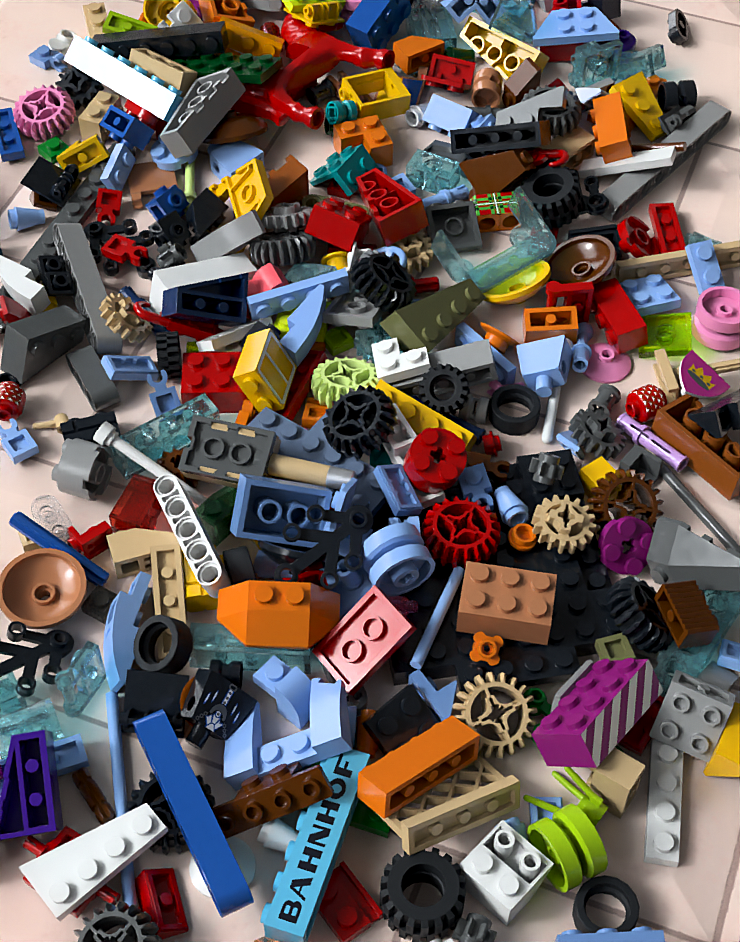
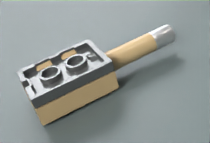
[178,415,357,490]

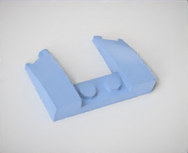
[224,678,352,791]

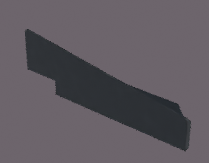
[687,389,740,438]

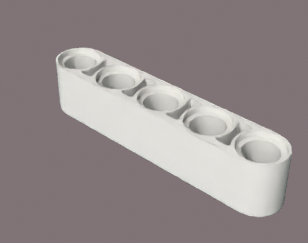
[153,474,232,598]

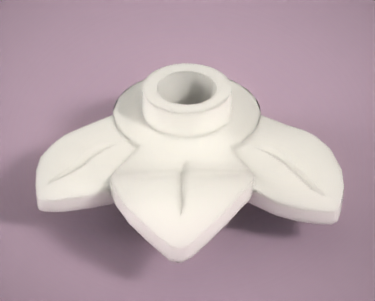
[48,29,77,56]

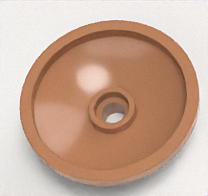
[0,548,87,629]

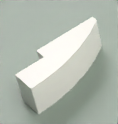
[0,255,51,315]

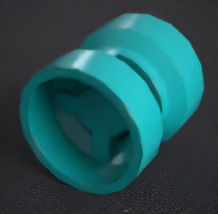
[326,100,358,125]

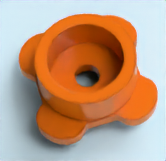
[469,632,503,666]

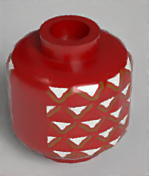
[0,381,26,421]
[625,384,667,423]

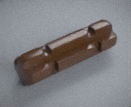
[72,767,116,825]

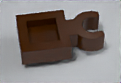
[465,451,510,484]

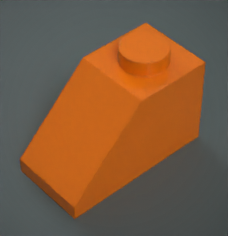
[393,35,445,75]

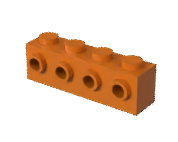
[357,715,480,819]

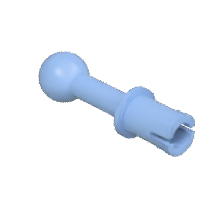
[571,322,594,373]

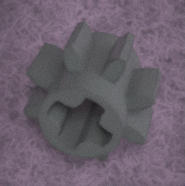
[156,241,188,268]
[529,452,565,485]
[452,913,497,942]

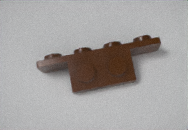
[211,762,334,839]

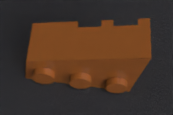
[234,154,309,230]

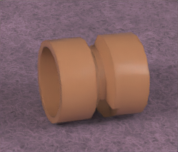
[471,68,503,108]

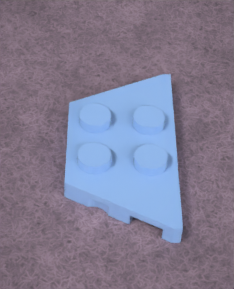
[533,7,619,47]

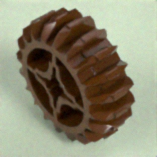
[587,469,664,546]

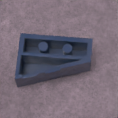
[162,272,249,327]

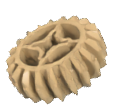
[452,672,537,758]

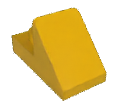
[56,134,110,173]

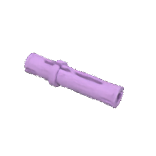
[616,413,689,472]

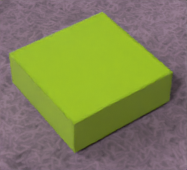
[324,326,355,357]

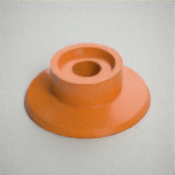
[480,322,520,354]

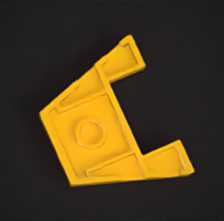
[209,158,274,254]

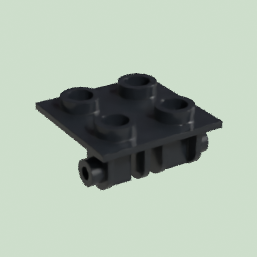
[20,156,82,208]
[119,669,190,738]

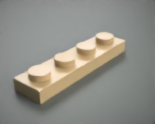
[150,543,190,662]

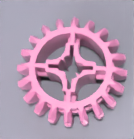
[13,84,76,141]

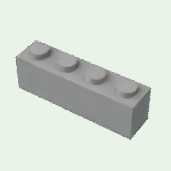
[389,339,498,399]

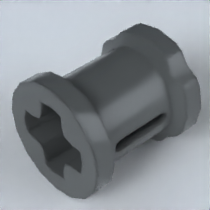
[588,384,621,416]

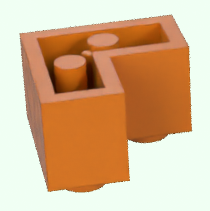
[333,115,393,167]

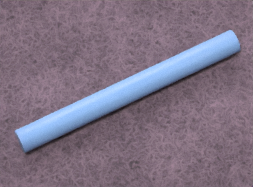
[410,566,465,669]

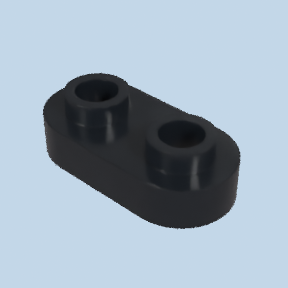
[667,8,689,45]

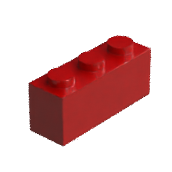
[590,278,648,354]

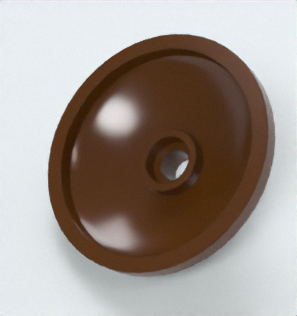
[202,110,268,144]
[544,235,617,286]

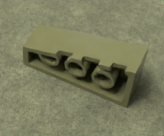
[379,278,486,353]

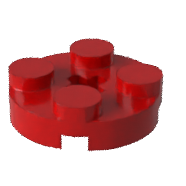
[617,216,659,258]

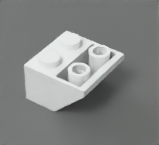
[459,820,554,926]

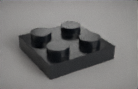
[361,684,439,756]

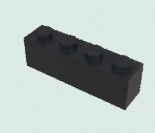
[450,120,551,154]

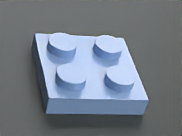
[620,274,681,317]

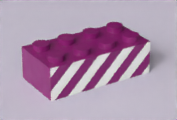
[531,658,663,768]

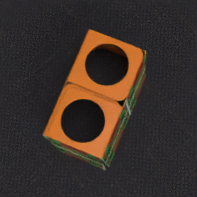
[470,191,523,233]

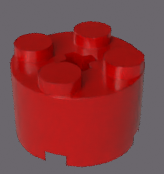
[403,428,467,494]

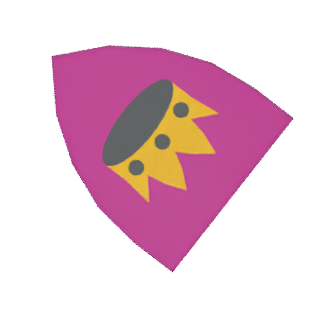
[679,350,731,399]

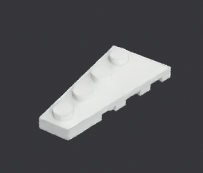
[18,803,168,921]

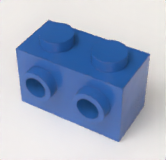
[99,105,154,151]

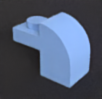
[252,655,311,730]

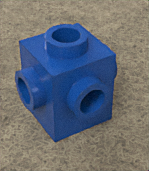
[145,184,189,221]

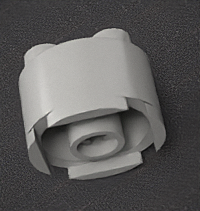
[51,438,113,501]

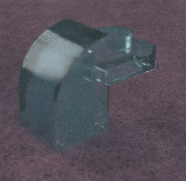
[612,44,666,80]

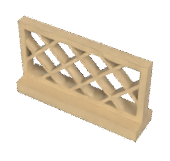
[378,755,520,856]

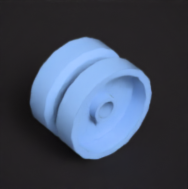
[360,523,435,597]

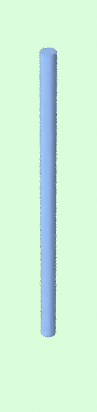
[106,691,137,926]

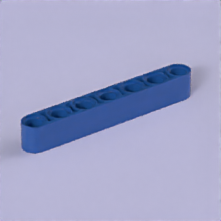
[132,709,254,918]

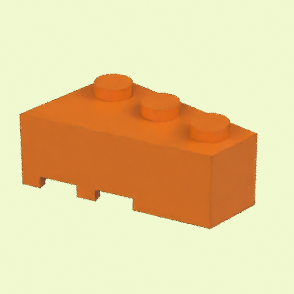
[590,91,633,164]

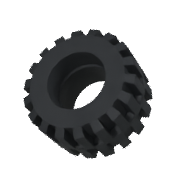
[519,165,584,230]
[380,847,466,942]

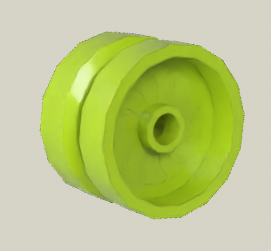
[527,803,608,893]

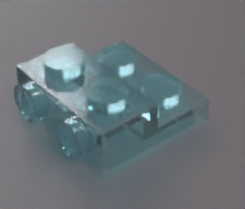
[568,39,623,89]

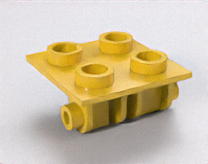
[283,1,345,28]

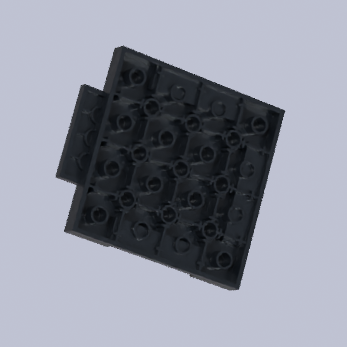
[359,449,631,694]

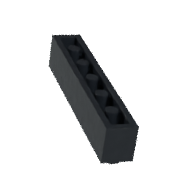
[92,21,229,60]

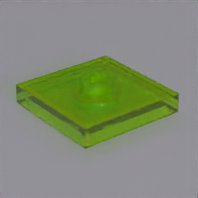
[639,312,692,358]

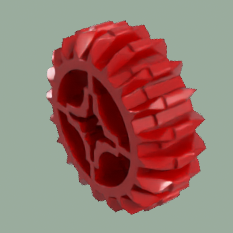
[422,495,501,569]

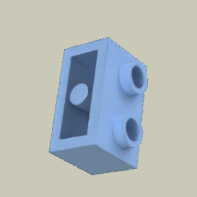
[422,94,480,137]

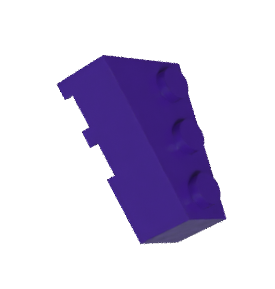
[0,730,64,840]

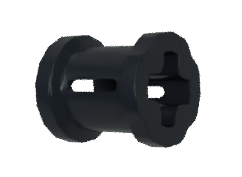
[306,79,336,106]

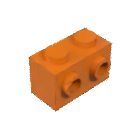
[522,306,579,344]

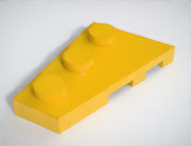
[608,71,666,142]

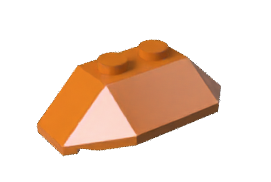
[217,580,340,650]

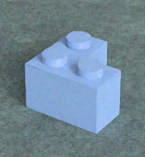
[441,0,506,25]

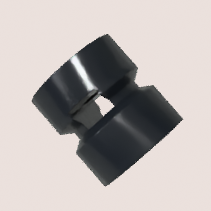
[657,80,697,112]

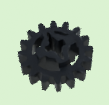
[55,65,104,110]

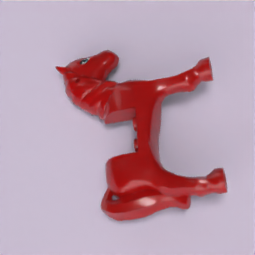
[231,13,395,130]

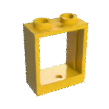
[339,67,411,120]

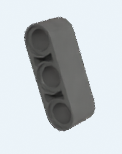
[65,345,120,412]

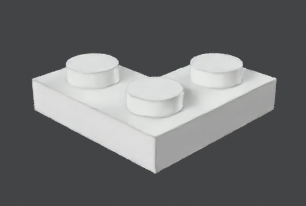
[371,337,431,384]

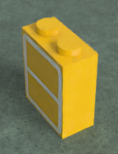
[233,328,297,413]

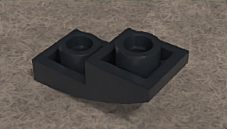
[36,255,75,296]

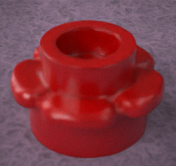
[482,431,503,457]

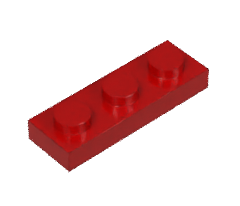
[648,203,686,254]

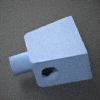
[207,141,265,180]
[516,335,572,398]

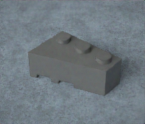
[0,305,87,384]

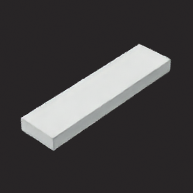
[578,146,677,179]

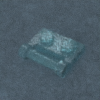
[55,641,106,717]

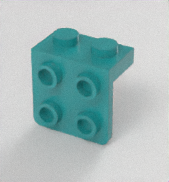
[310,144,378,196]

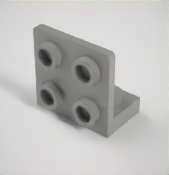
[649,669,736,762]

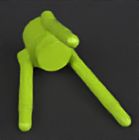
[523,767,609,827]

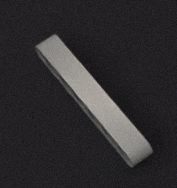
[53,223,123,354]

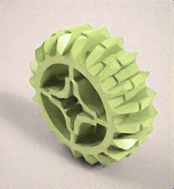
[311,356,379,409]

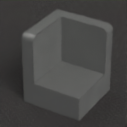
[619,444,664,486]

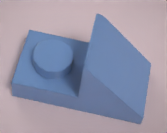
[408,669,458,722]

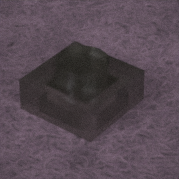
[81,584,118,625]

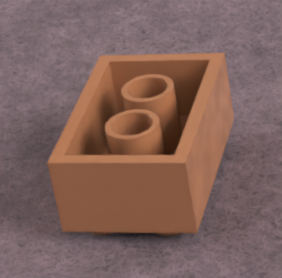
[456,561,557,645]

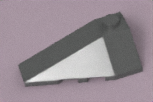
[646,516,740,591]

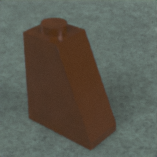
[458,148,536,195]

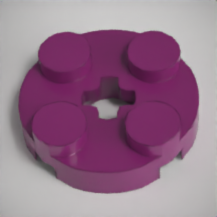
[598,516,653,575]

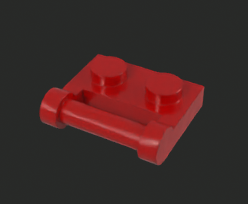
[546,281,594,323]

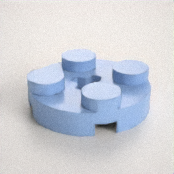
[150,134,198,171]

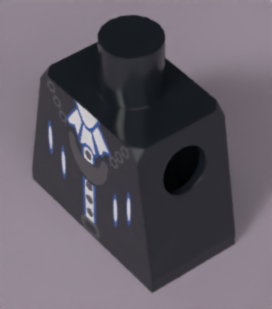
[181,668,257,750]

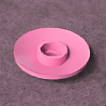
[583,343,631,384]

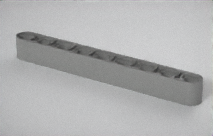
[601,100,732,222]

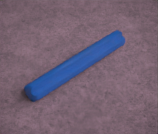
[9,511,109,587]

